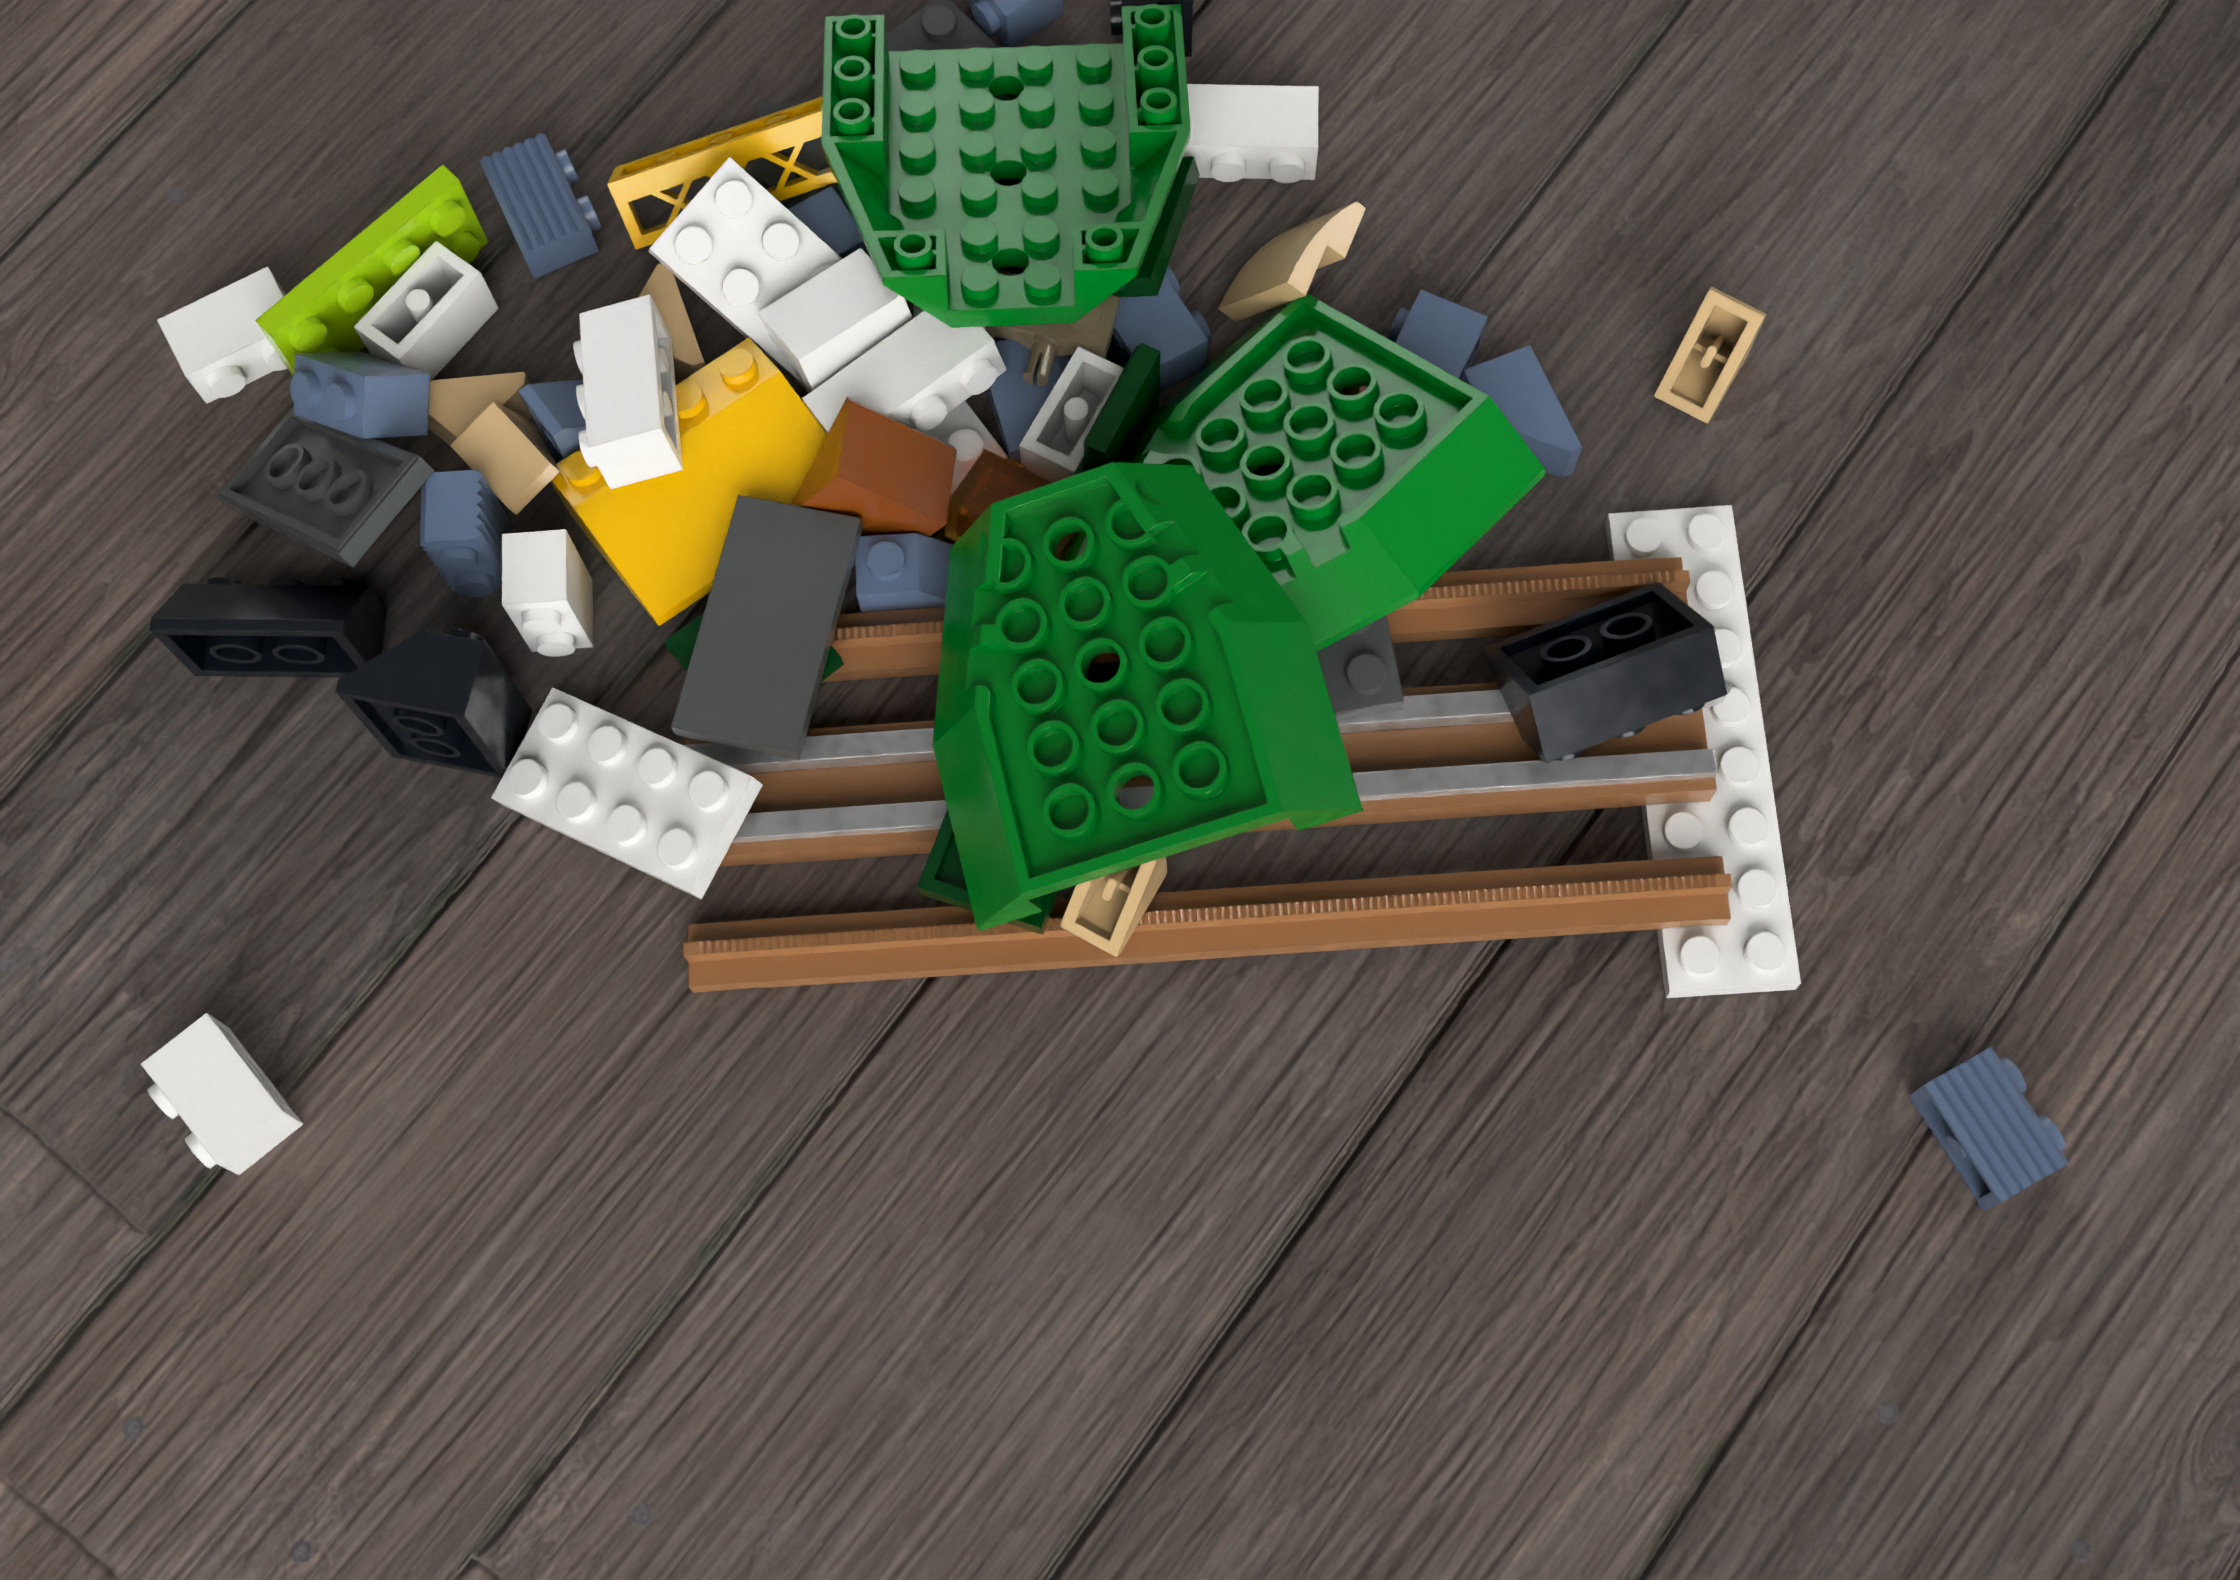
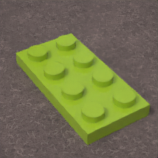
[255,165,488,376]

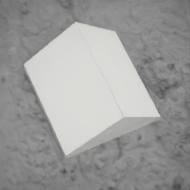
[757,248,913,394]

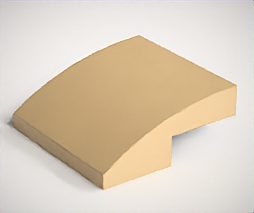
[1218,201,1366,322]

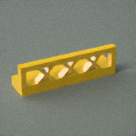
[607,96,837,250]

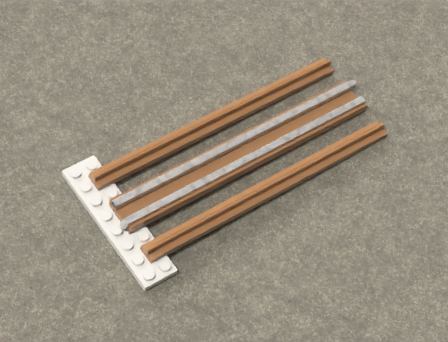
[683,505,1801,998]

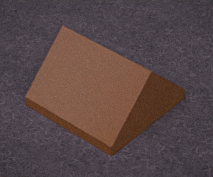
[791,397,957,537]

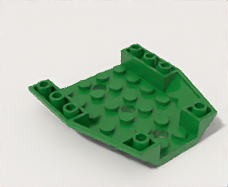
[821,4,1191,328]
[1062,293,1546,652]
[933,462,1363,931]

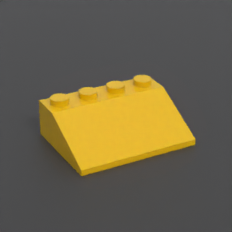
[550,337,827,626]

